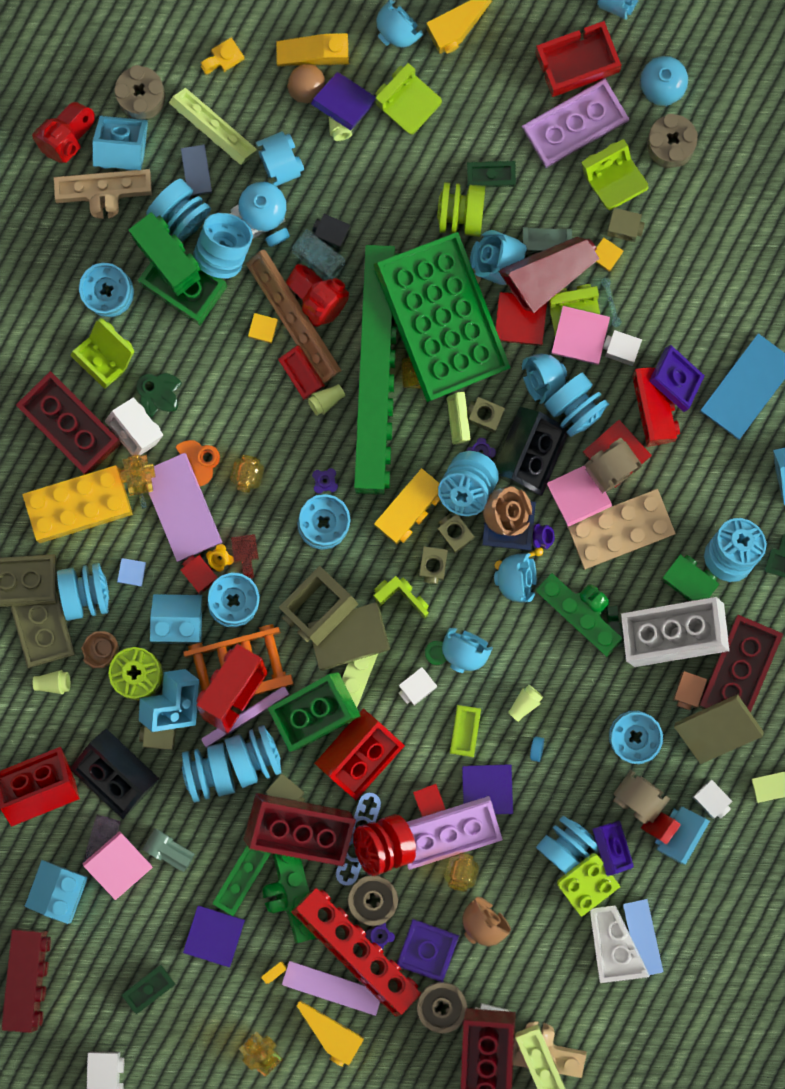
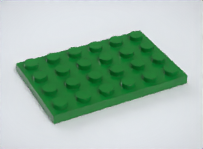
[373,232,511,402]

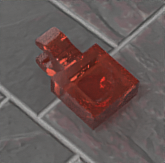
[231,534,259,579]

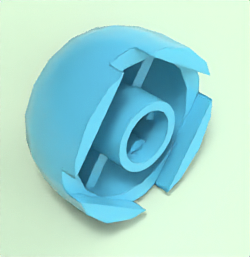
[376,0,423,48]
[640,56,688,106]
[238,182,287,231]
[522,353,567,404]
[494,553,537,602]
[442,628,493,673]

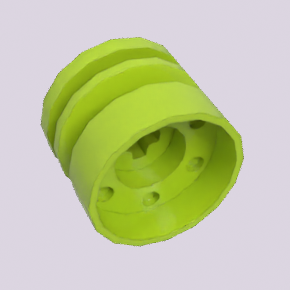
[437,182,485,237]
[108,647,164,701]

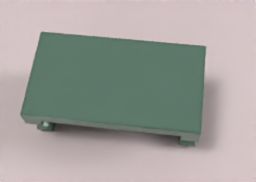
[522,227,572,255]

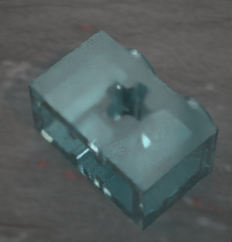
[292,229,345,280]

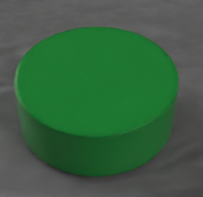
[425,641,447,666]

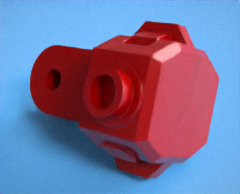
[32,102,95,163]
[286,264,349,327]

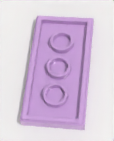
[522,79,629,168]
[140,453,223,562]
[407,796,503,870]

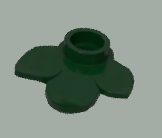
[136,373,182,417]

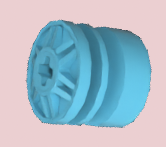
[146,179,211,242]
[193,213,253,278]
[79,263,134,317]
[544,372,609,437]
[438,451,499,516]
[297,494,350,550]
[704,518,767,582]
[57,563,109,621]
[208,572,260,628]
[609,711,663,764]
[225,725,282,788]
[182,743,235,803]
[536,816,599,874]

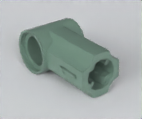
[142,828,195,872]

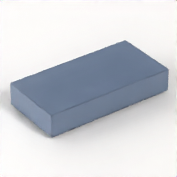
[181,145,212,196]

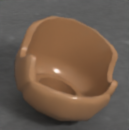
[287,64,326,103]
[81,631,119,668]

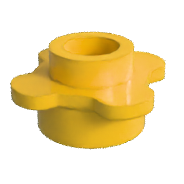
[206,544,234,572]

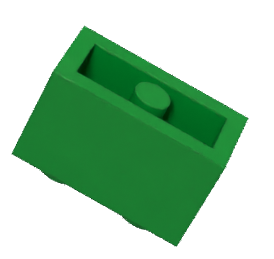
[661,555,719,602]

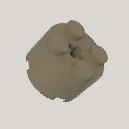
[115,65,165,119]
[647,114,698,168]
[584,438,643,494]
[613,769,671,824]
[348,875,398,926]
[417,982,467,1033]

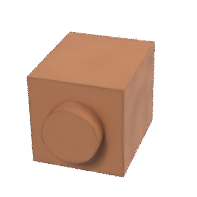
[673,671,707,711]

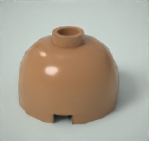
[483,486,532,536]
[462,897,511,947]

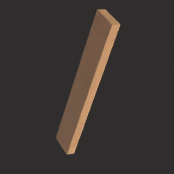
[245,249,342,384]

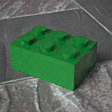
[128,212,201,296]
[138,262,227,326]
[268,672,361,752]

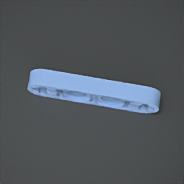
[336,793,381,886]

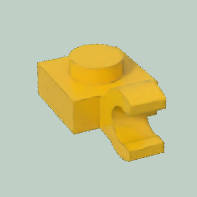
[201,37,244,75]

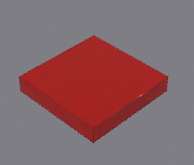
[496,292,547,346]
[582,420,652,488]

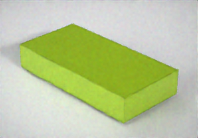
[450,705,481,757]

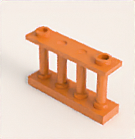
[184,624,294,696]

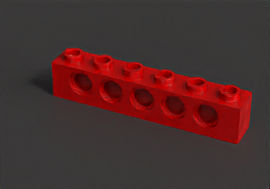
[291,888,422,1017]

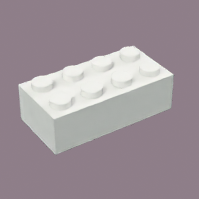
[621,597,730,667]

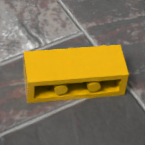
[374,468,441,545]

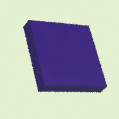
[311,71,376,131]
[649,345,705,412]
[462,764,513,814]
[593,820,634,877]
[183,905,245,968]
[397,919,459,982]

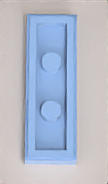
[623,899,663,975]

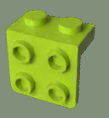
[376,63,442,135]
[581,139,649,210]
[548,284,600,336]
[70,318,134,389]
[374,576,429,619]
[557,853,621,917]

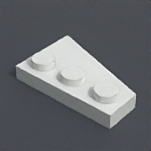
[590,905,650,983]

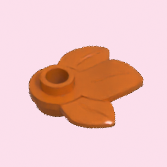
[176,440,220,487]

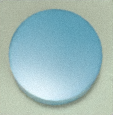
[265,228,290,247]

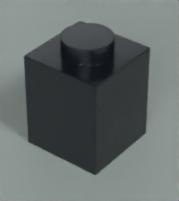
[312,214,351,251]

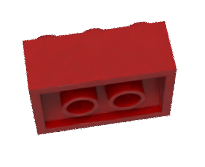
[632,367,680,447]
[314,708,405,800]
[0,747,80,827]

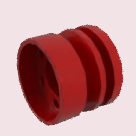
[353,814,416,876]

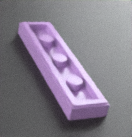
[202,687,290,748]
[282,961,380,1016]

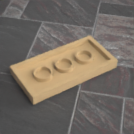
[567,489,676,570]

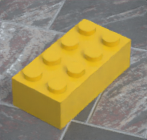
[22,465,133,543]

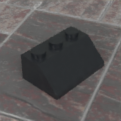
[495,407,569,496]
[70,728,160,819]

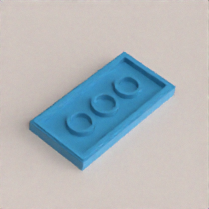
[700,334,785,440]

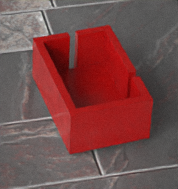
[535,21,621,97]
[196,644,268,734]

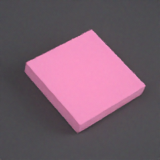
[551,306,610,365]
[547,466,612,527]
[83,831,153,900]

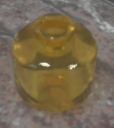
[230,455,264,492]
[444,853,479,892]

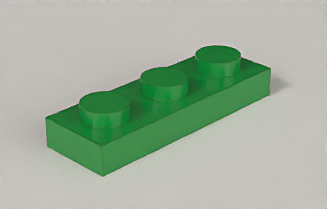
[212,846,271,916]

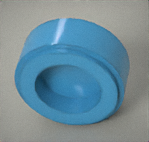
[530,736,544,762]

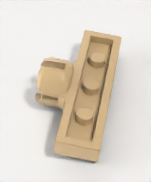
[54,169,152,219]
[513,1022,586,1078]

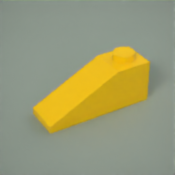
[427,0,492,54]
[276,33,349,66]
[297,1001,364,1066]

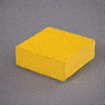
[595,238,623,272]
[248,313,278,344]
[261,961,287,984]

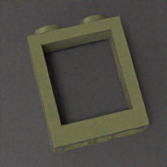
[278,566,358,646]

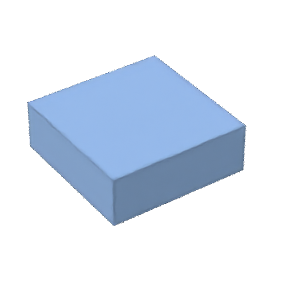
[117,558,146,587]

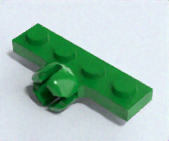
[535,573,623,658]
[262,853,316,944]

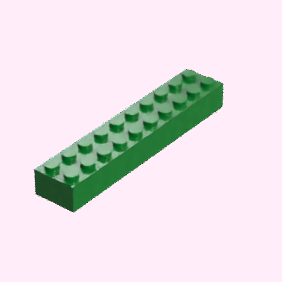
[354,245,400,495]

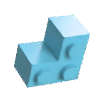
[139,669,199,732]

